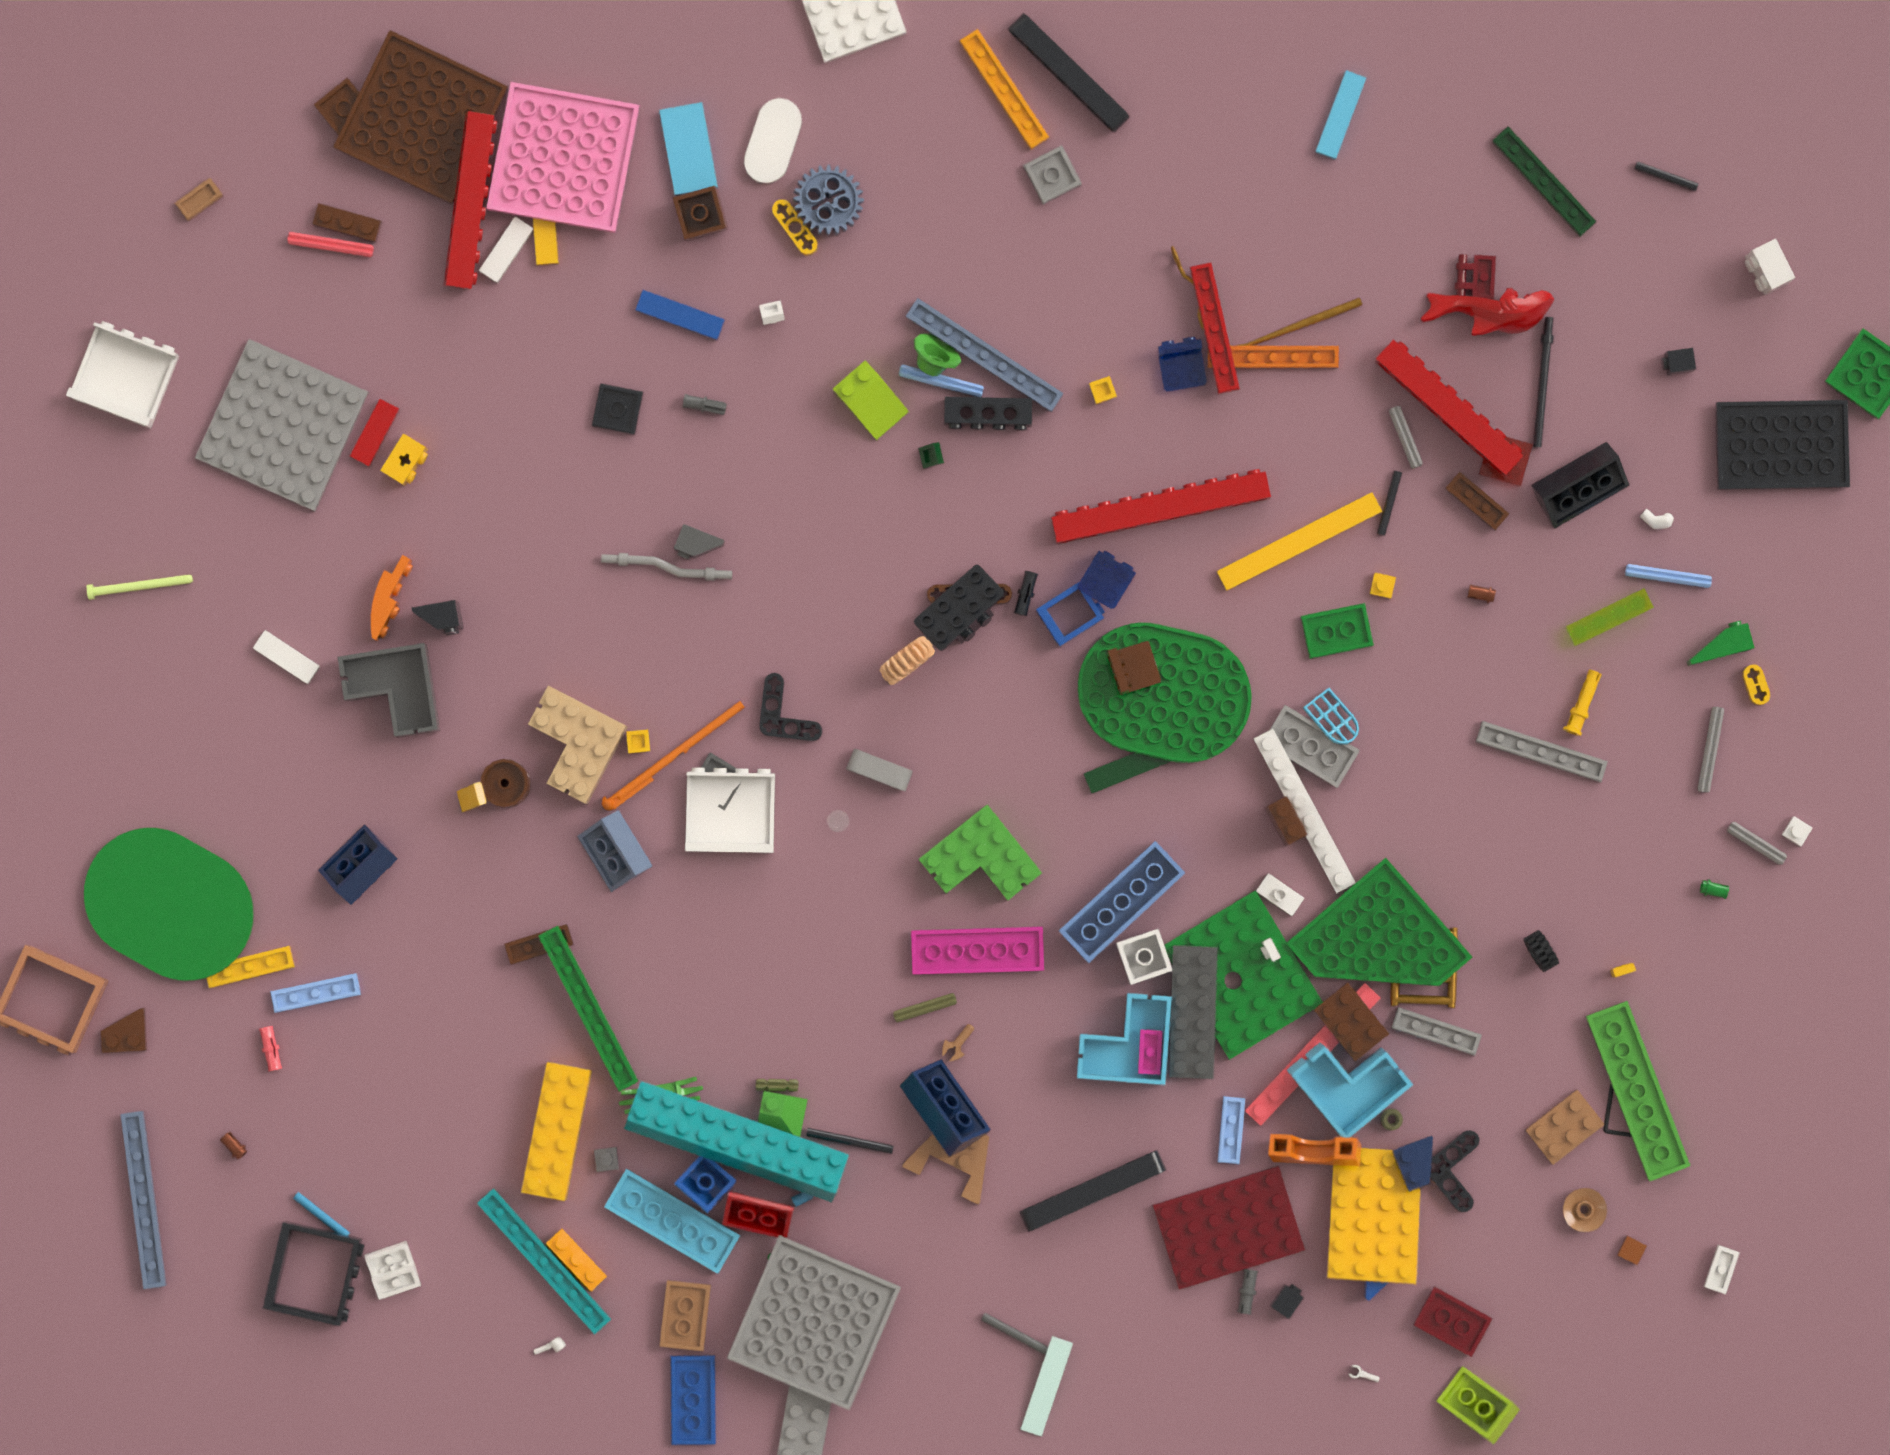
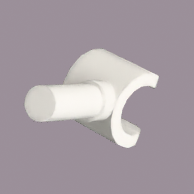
[534,1337,566,1355]
[1349,1365,1380,1382]

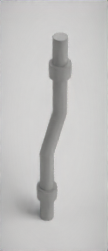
[601,553,732,581]

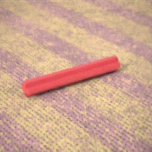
[288,232,374,257]

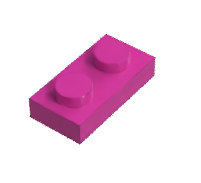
[1138,1029,1162,1075]

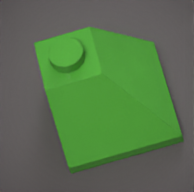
[758,1091,808,1137]

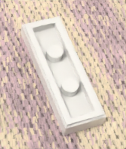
[479,216,534,283]
[253,630,320,684]

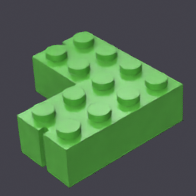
[919,804,1042,901]

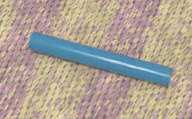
[293,1192,350,1235]

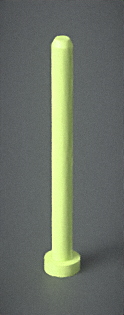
[87,575,193,600]

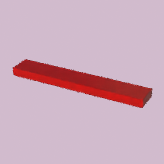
[1190,262,1240,395]

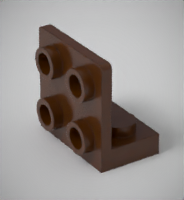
[1107,641,1161,695]

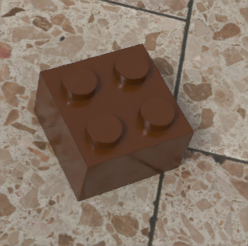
[673,186,728,241]

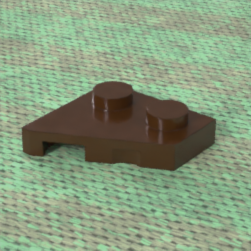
[101,1008,147,1053]

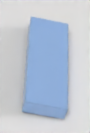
[1217,1096,1245,1164]

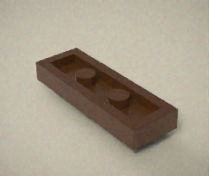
[312,203,382,243]
[1445,471,1510,531]
[504,924,574,965]

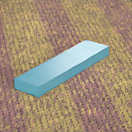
[1315,70,1366,160]

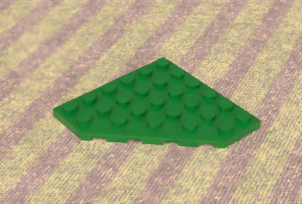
[1286,858,1473,986]

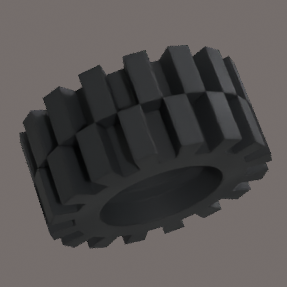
[1523,930,1559,972]

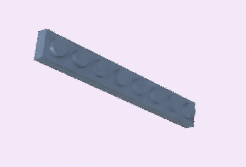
[906,298,1063,412]
[120,1111,167,1289]

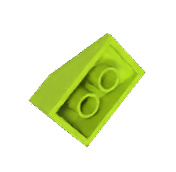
[833,360,909,441]
[1437,1366,1520,1445]

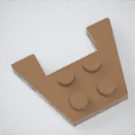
[902,1134,989,1205]

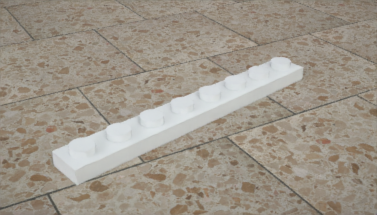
[1254,728,1356,893]

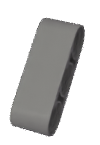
[846,749,913,792]

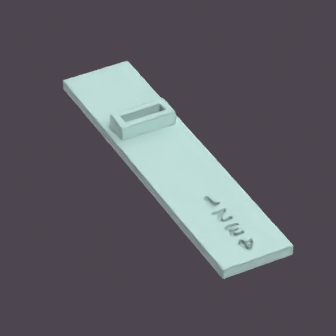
[1021,1336,1073,1436]

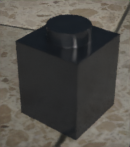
[1661,348,1696,375]
[1270,1283,1304,1319]

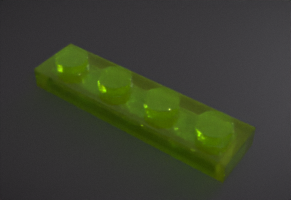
[1565,588,1654,646]

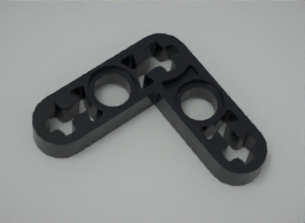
[759,673,823,741]
[1430,1130,1480,1212]

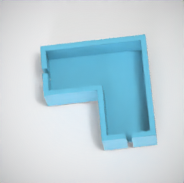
[1076,993,1172,1085]
[1286,1042,1413,1138]

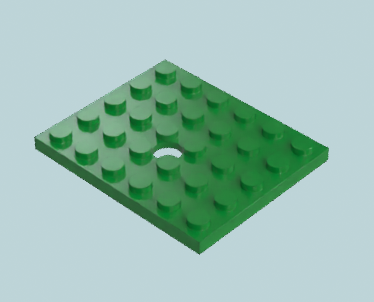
[1164,890,1322,1060]

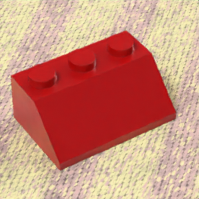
[722,1191,795,1238]

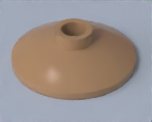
[1563,1188,1607,1232]

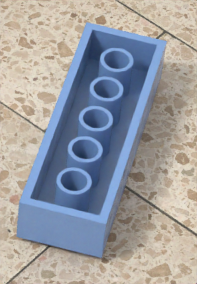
[1059,841,1185,963]

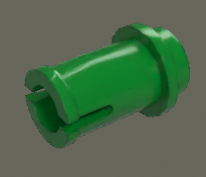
[1700,879,1729,899]

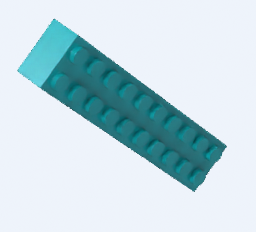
[624,1081,849,1203]

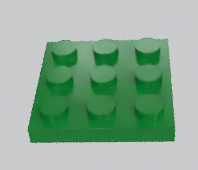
[1824,328,1890,420]

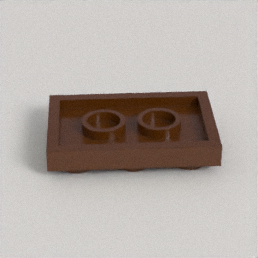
[313,78,359,136]
[1313,982,1389,1061]

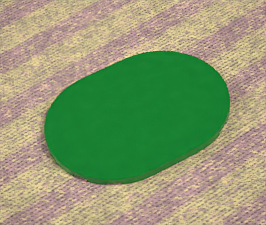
[1077,622,1252,763]
[84,828,254,981]

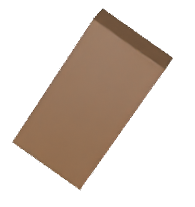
[175,178,223,222]

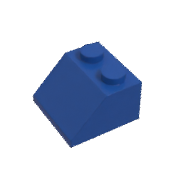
[674,1156,736,1213]

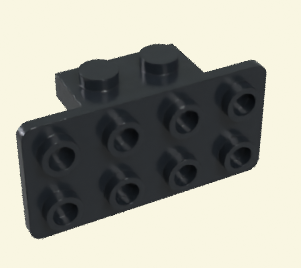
[914,565,1004,651]

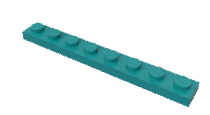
[477,1188,611,1334]

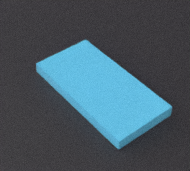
[659,102,718,196]

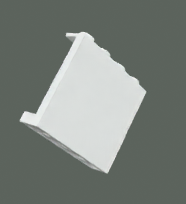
[66,321,179,428]
[685,768,775,853]

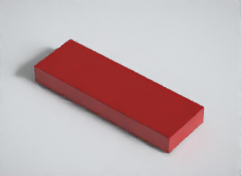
[350,399,400,467]

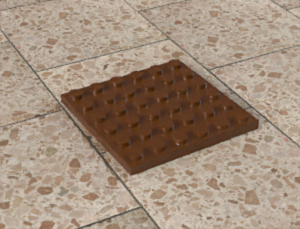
[333,30,508,204]

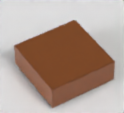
[1617,1235,1647,1265]

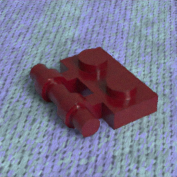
[1455,254,1496,300]

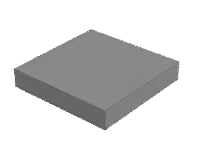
[1023,145,1082,205]

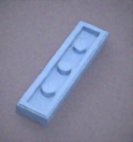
[270,973,361,1013]

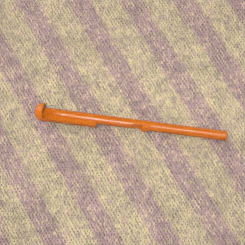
[601,701,745,811]

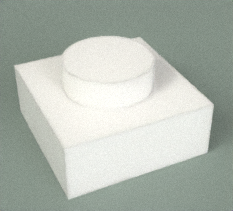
[759,301,785,325]
[1782,816,1812,847]
[1260,938,1281,962]

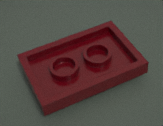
[1413,1286,1493,1357]

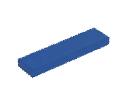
[635,290,725,341]

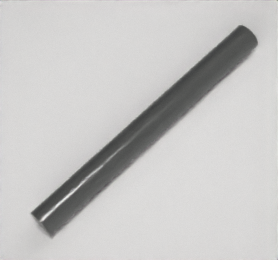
[981,1313,1048,1355]

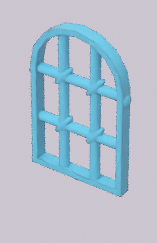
[1303,688,1359,745]

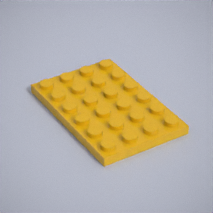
[1327,1148,1420,1285]

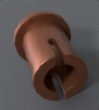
[1467,584,1496,604]
[220,1131,247,1160]

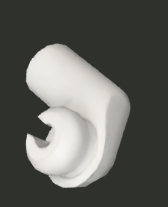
[1640,509,1674,530]

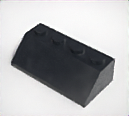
[1531,442,1630,529]

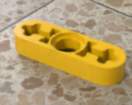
[772,199,818,256]

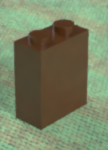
[1265,796,1308,846]

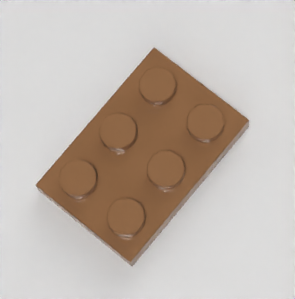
[1525,1089,1605,1165]
[660,1280,711,1351]

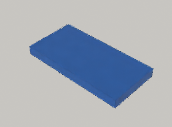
[671,1355,716,1445]

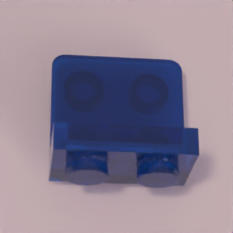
[1157,336,1207,392]
[1078,550,1136,609]

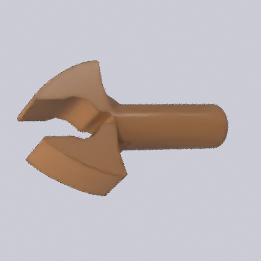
[942,1024,974,1061]

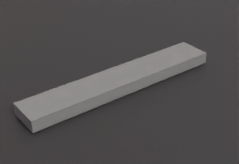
[1475,721,1608,782]

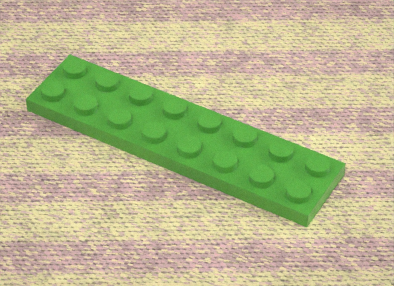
[1585,1001,1691,1182]

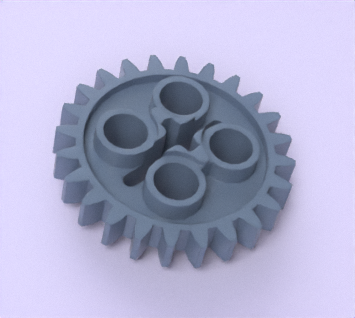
[793,165,864,236]

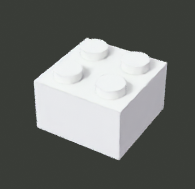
[1745,239,1795,295]
[1116,929,1173,985]

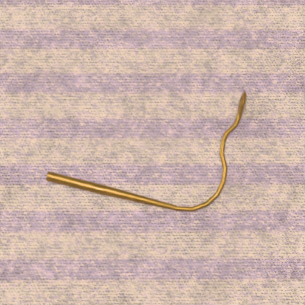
[1171,246,1362,346]

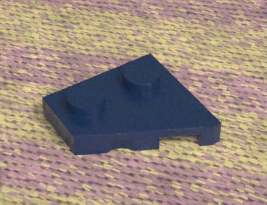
[1392,1135,1433,1192]

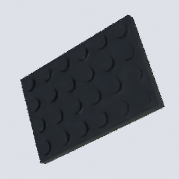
[1715,400,1850,490]

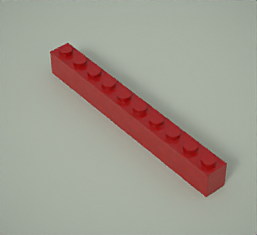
[1051,469,1271,544]

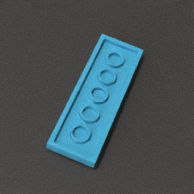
[604,1169,740,1274]

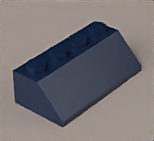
[900,1059,991,1157]

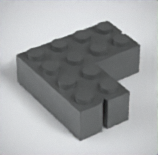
[337,643,440,738]

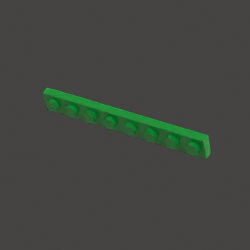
[538,925,639,1092]

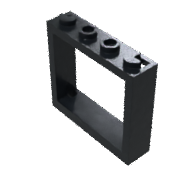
[263,1221,365,1326]

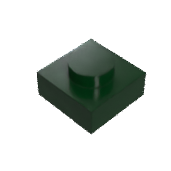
[918,442,944,469]

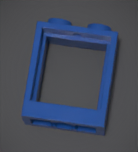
[1036,581,1105,648]

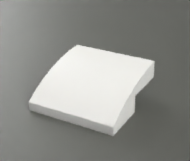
[365,1241,421,1300]

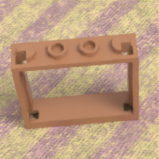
[0,945,109,1055]

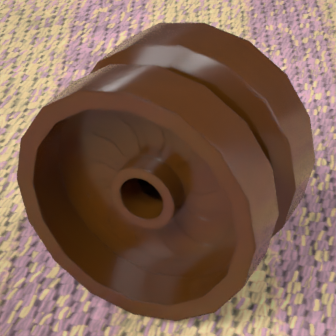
[480,759,531,808]

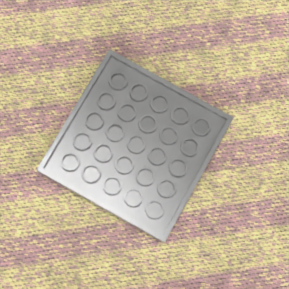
[195,339,369,511]
[727,1235,901,1410]

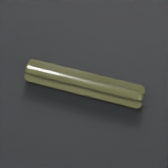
[893,993,957,1022]

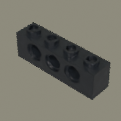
[944,397,1032,431]

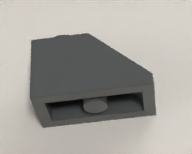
[674,524,725,560]

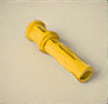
[1563,669,1602,736]

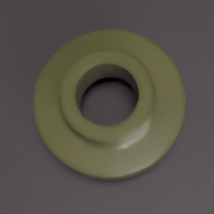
[1381,1108,1403,1131]

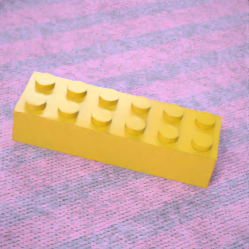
[521,1062,592,1201]

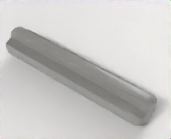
[1389,406,1423,469]
[1727,822,1787,865]

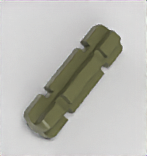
[756,1079,799,1091]

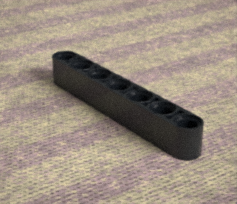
[1008,13,1130,133]
[1019,1150,1166,1232]

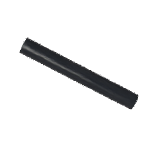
[1634,161,1699,192]
[1377,471,1402,536]

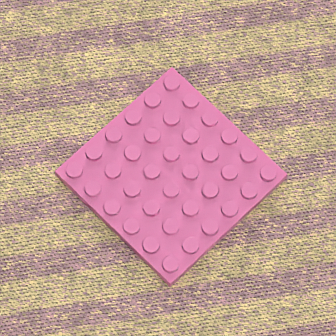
[486,82,640,233]

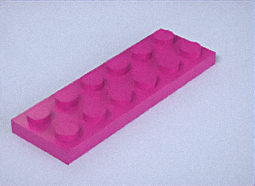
[911,927,1044,974]

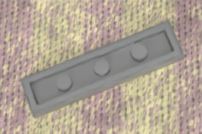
[1391,1007,1482,1056]

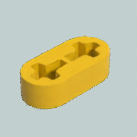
[1742,664,1770,705]

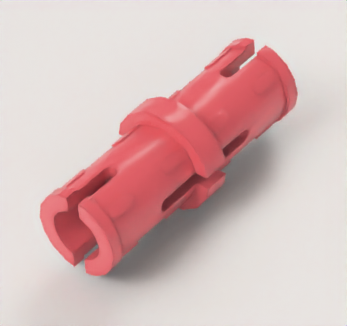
[259,1026,282,1072]

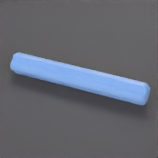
[899,365,984,397]
[1625,564,1712,588]

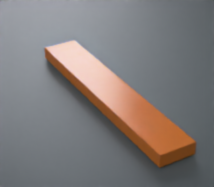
[1207,345,1339,368]

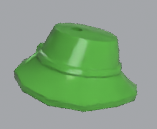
[914,334,961,376]

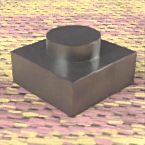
[594,1147,619,1172]

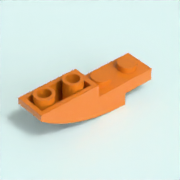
[371,555,413,641]

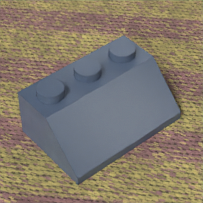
[577,810,652,892]

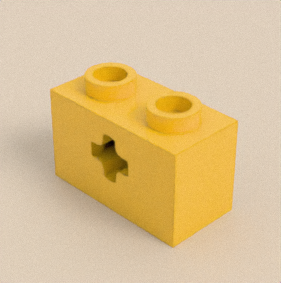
[380,433,428,486]

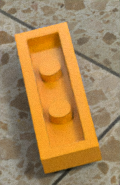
[545,1229,607,1292]

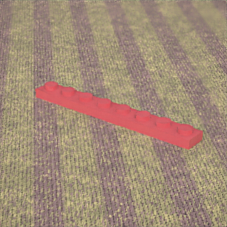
[1244,983,1381,1126]

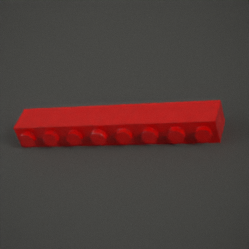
[443,111,497,289]
[1375,339,1523,478]

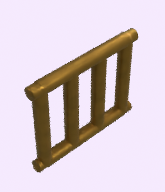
[1390,927,1458,1008]

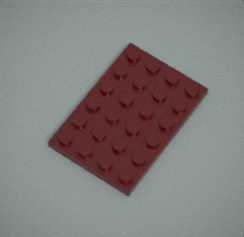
[1153,1166,1305,1290]

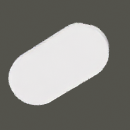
[744,98,802,184]

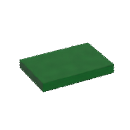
[1300,603,1374,659]

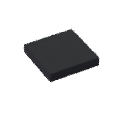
[592,383,644,435]

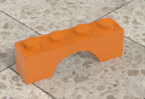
[1268,1134,1361,1166]

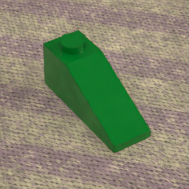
[1687,620,1755,666]

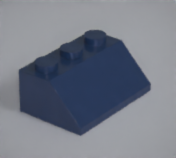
[318,824,398,905]

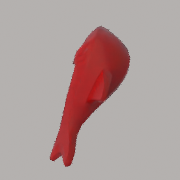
[1420,287,1554,336]

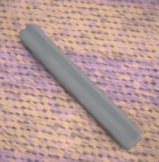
[1698,707,1724,793]

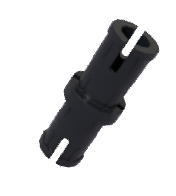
[1014,571,1038,616]

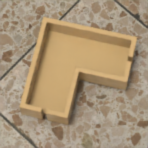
[528,686,628,805]

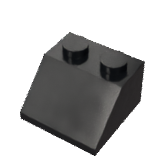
[412,600,464,636]

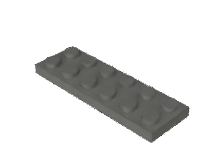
[1169,945,1218,1079]

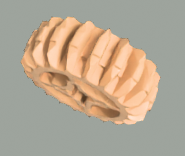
[879,636,935,685]

